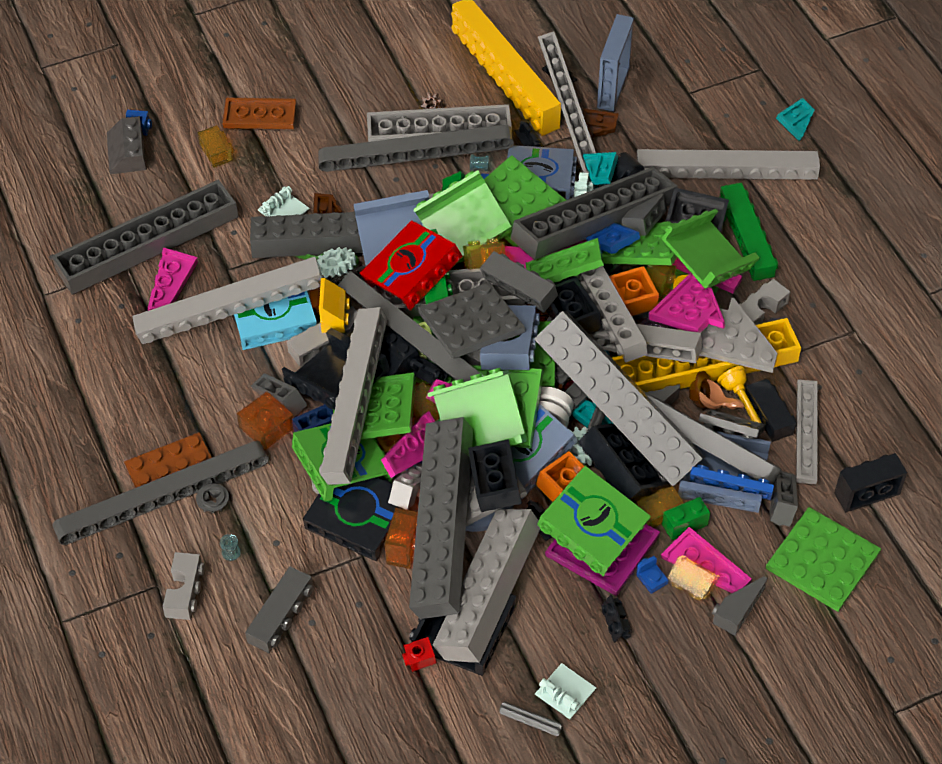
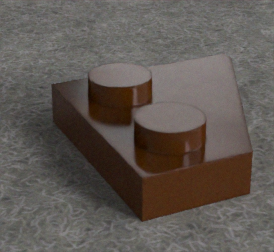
[582,108,618,138]
[313,193,342,214]

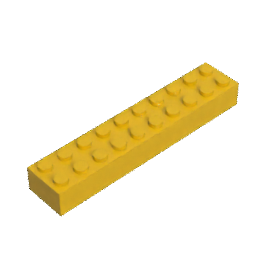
[451,0,561,136]
[612,318,801,392]

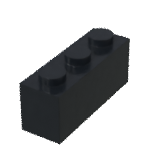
[745,378,796,442]

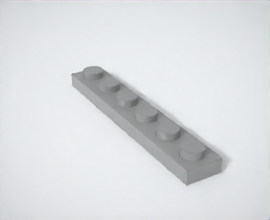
[796,380,817,484]

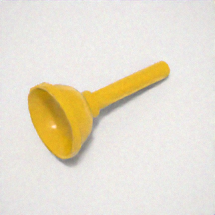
[717,366,762,423]

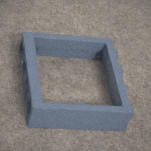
[597,14,634,112]

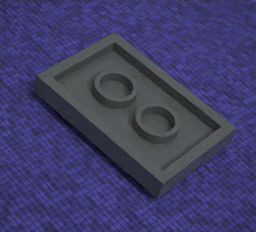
[698,408,766,439]

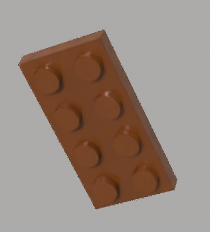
[222,98,297,129]
[124,432,212,488]

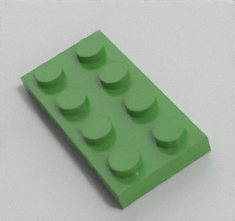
[526,238,604,282]

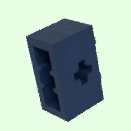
[292,404,333,432]

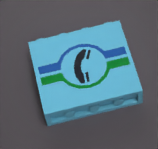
[234,291,317,350]

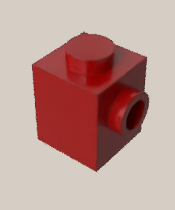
[402,637,437,672]

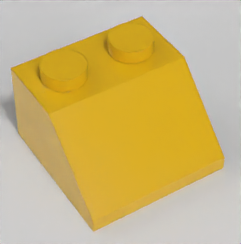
[319,278,350,333]

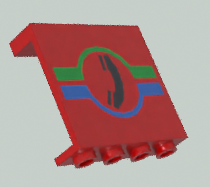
[360,220,463,310]

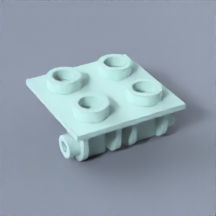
[258,186,309,216]
[535,663,596,720]

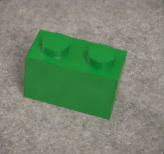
[662,497,710,541]

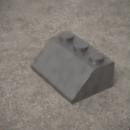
[107,116,146,174]

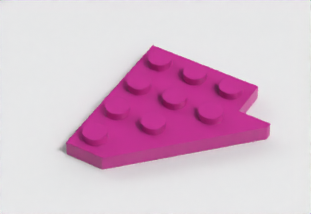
[648,273,725,333]

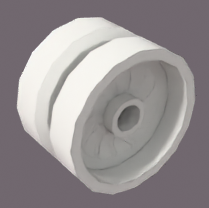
[539,387,574,428]

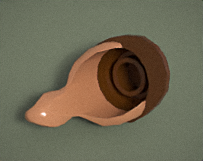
[689,371,744,409]

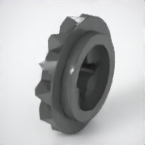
[196,484,229,514]

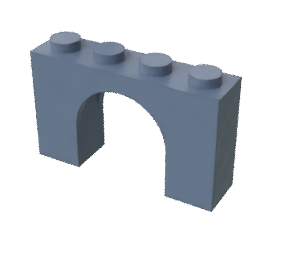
[480,305,540,370]

